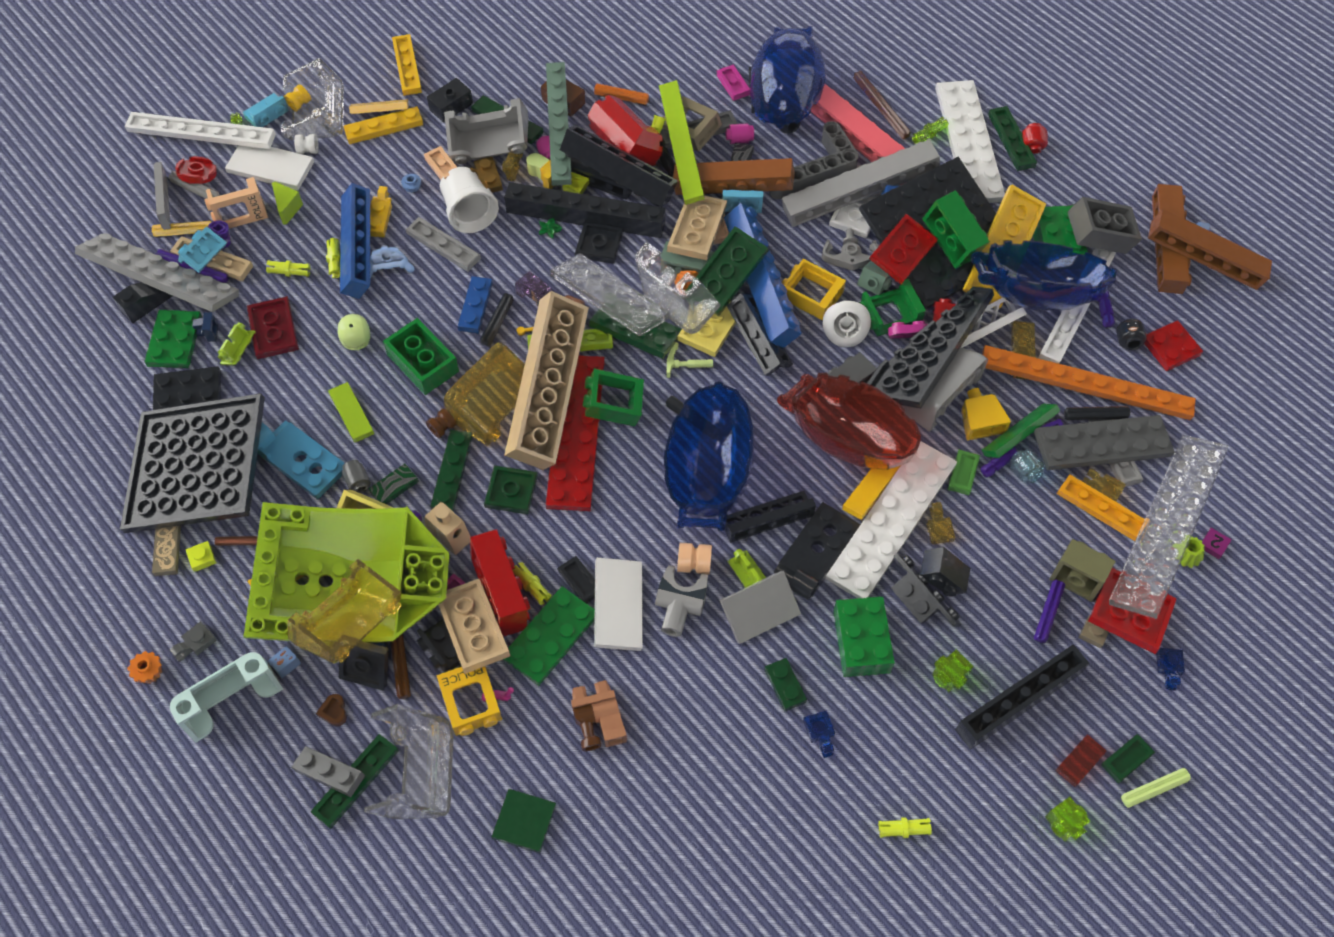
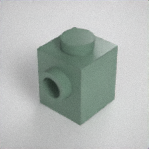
[857,261,892,295]

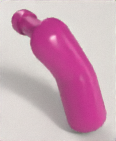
[481,687,514,702]

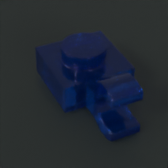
[1156,647,1185,690]
[803,710,835,758]

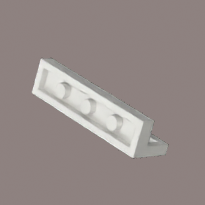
[961,295,1027,348]

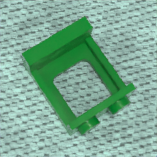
[859,279,926,337]

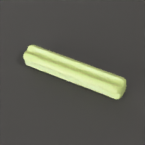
[1121,768,1191,808]

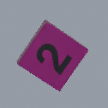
[1202,528,1232,559]

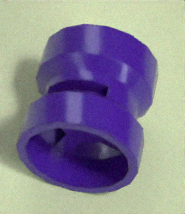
[208,220,231,249]

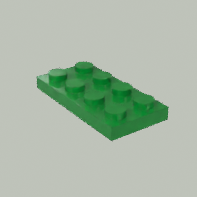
[503,586,595,686]

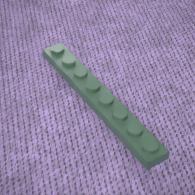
[546,62,572,186]

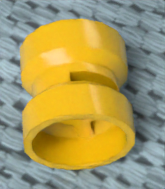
[284,84,311,112]

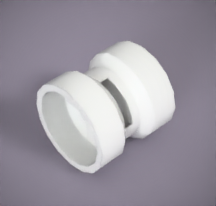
[294,134,319,154]

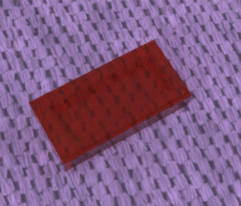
[1055,734,1107,787]

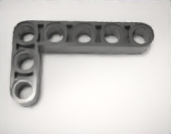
[769,121,859,199]

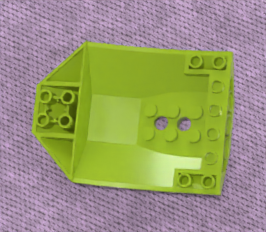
[243,502,450,643]

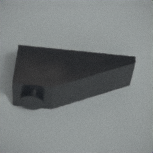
[112,282,173,324]

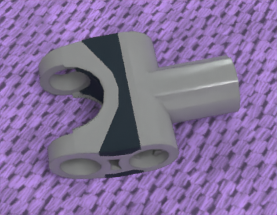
[655,565,708,637]

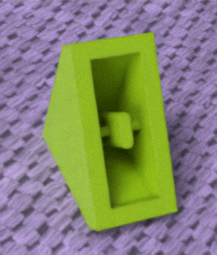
[271,182,303,225]

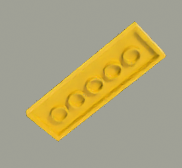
[963,184,1046,309]

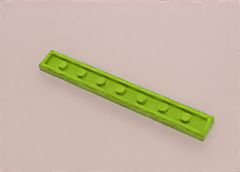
[659,80,705,205]

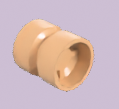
[677,542,712,575]

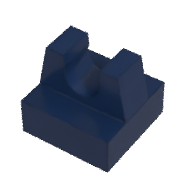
[192,312,219,342]

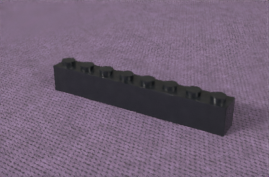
[504,182,666,238]

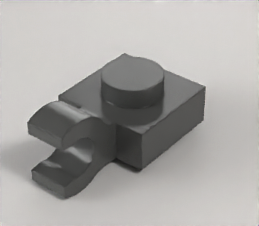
[170,621,217,662]

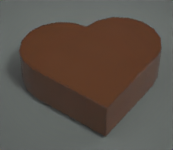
[315,694,347,727]

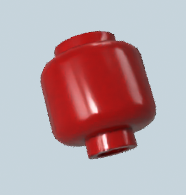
[1022,123,1048,154]

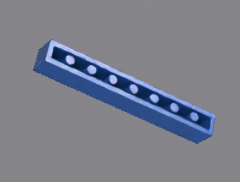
[723,203,802,348]

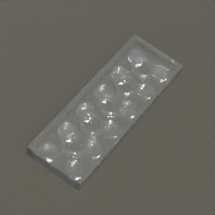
[550,253,669,336]

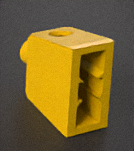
[961,388,1011,441]

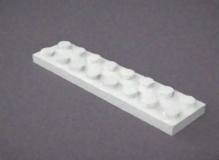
[935,80,1005,203]
[825,440,957,598]

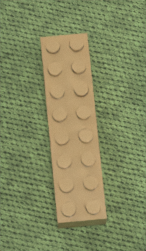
[504,291,589,470]

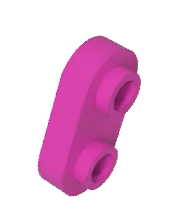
[888,321,928,338]

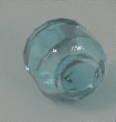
[1010,450,1045,483]

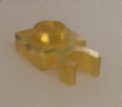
[1082,469,1126,501]

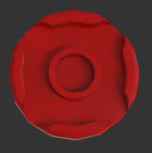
[175,156,217,184]

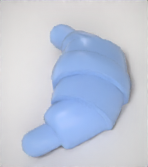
[370,246,414,278]

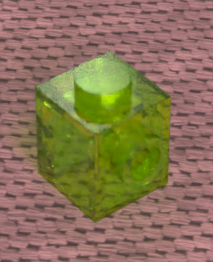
[932,649,974,692]
[1045,796,1090,842]

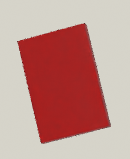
[869,214,938,284]

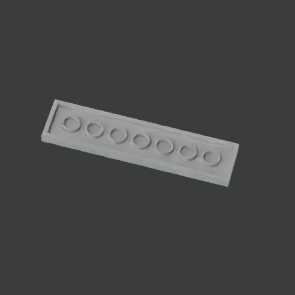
[75,233,239,312]

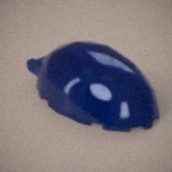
[750,26,826,129]
[970,240,1118,311]
[664,381,754,531]

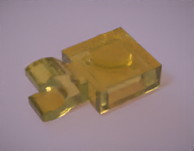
[502,153,523,181]
[927,502,955,544]

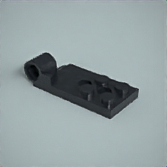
[774,502,861,600]

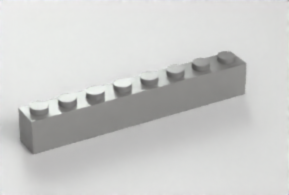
[782,139,940,227]

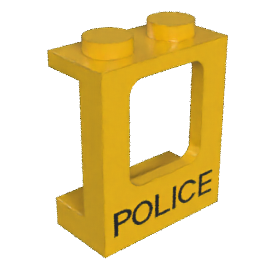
[436,666,502,736]

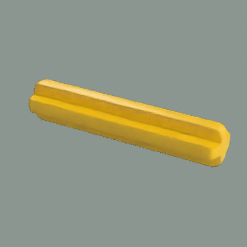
[152,221,212,237]

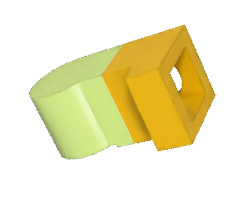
[526,153,554,189]

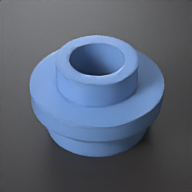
[401,174,421,193]

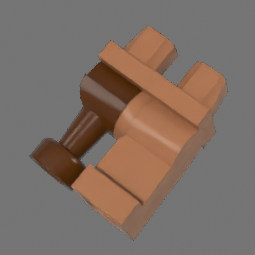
[571,680,627,752]

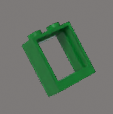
[583,369,644,427]

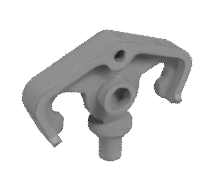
[822,228,879,270]

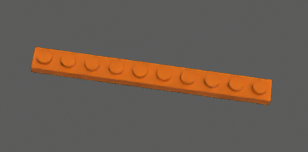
[982,345,1196,420]

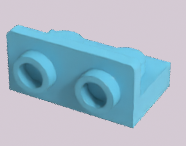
[243,93,289,127]
[722,190,763,213]
[178,226,227,273]

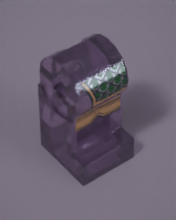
[515,271,553,307]

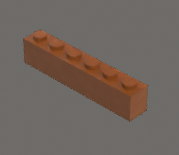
[673,158,795,195]
[1152,184,1192,294]
[1148,209,1272,290]

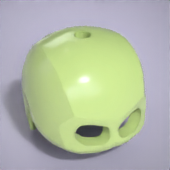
[338,314,370,350]

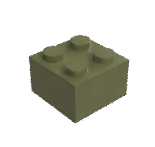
[1049,539,1116,602]

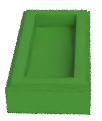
[948,449,980,496]

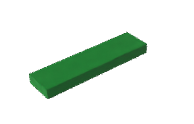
[982,403,1060,458]

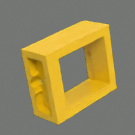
[782,258,846,321]

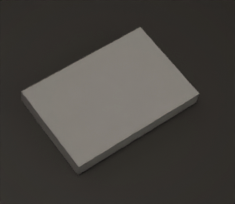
[719,571,801,644]

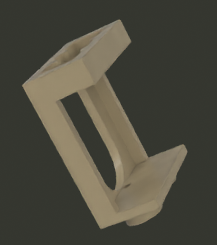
[662,96,722,152]

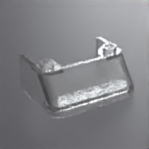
[364,704,454,819]

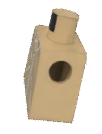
[425,502,470,555]

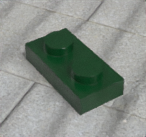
[764,658,807,712]

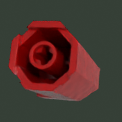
[587,95,662,166]

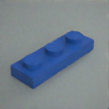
[458,276,493,334]

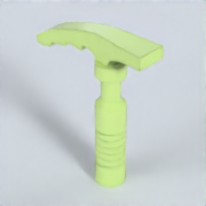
[667,342,713,378]

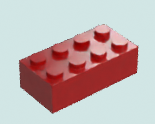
[470,529,530,637]

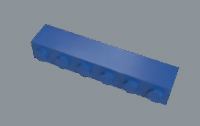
[340,183,370,299]

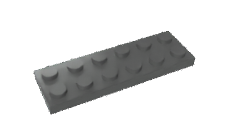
[1034,415,1175,470]

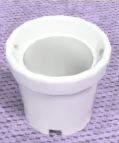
[440,167,499,233]

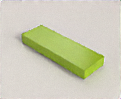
[328,382,374,443]

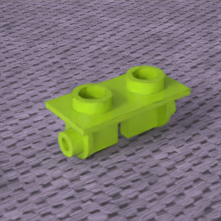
[218,322,255,365]
[727,549,766,588]

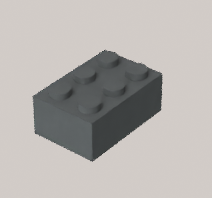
[1068,197,1142,254]

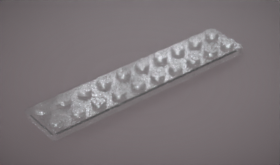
[1109,435,1228,619]

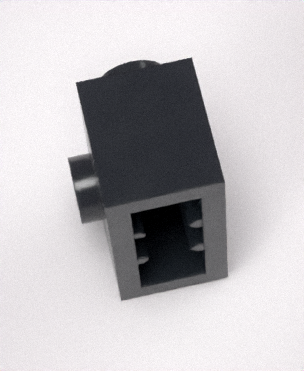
[427,78,473,123]
[920,547,970,597]

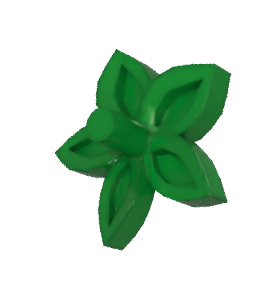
[539,218,562,239]

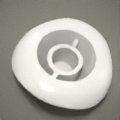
[823,301,871,348]

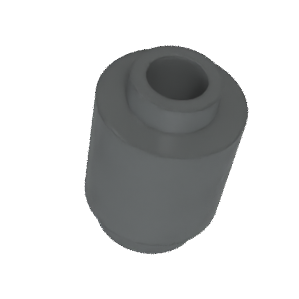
[342,460,371,493]

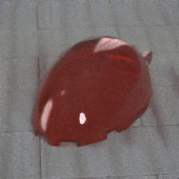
[777,373,921,470]

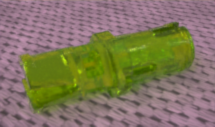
[912,117,949,144]

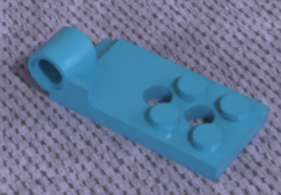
[258,420,345,500]

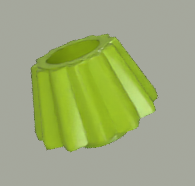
[1172,536,1205,568]

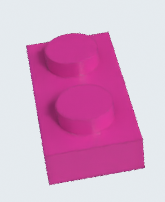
[717,64,750,101]

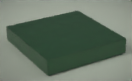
[484,465,538,514]
[491,789,556,853]

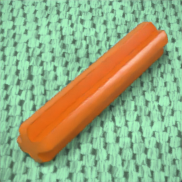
[594,83,649,105]

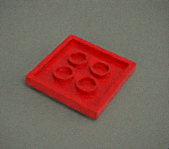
[1088,568,1177,654]

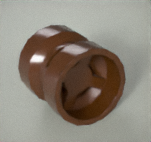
[426,408,457,439]

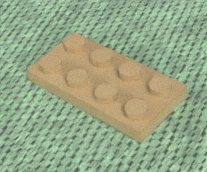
[667,196,727,261]
[438,579,510,674]

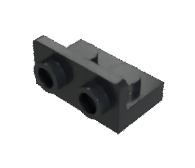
[416,620,461,673]

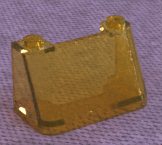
[444,342,525,446]
[288,559,401,663]

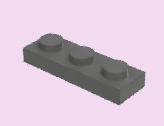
[291,746,365,797]

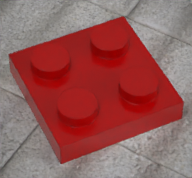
[1144,320,1203,372]

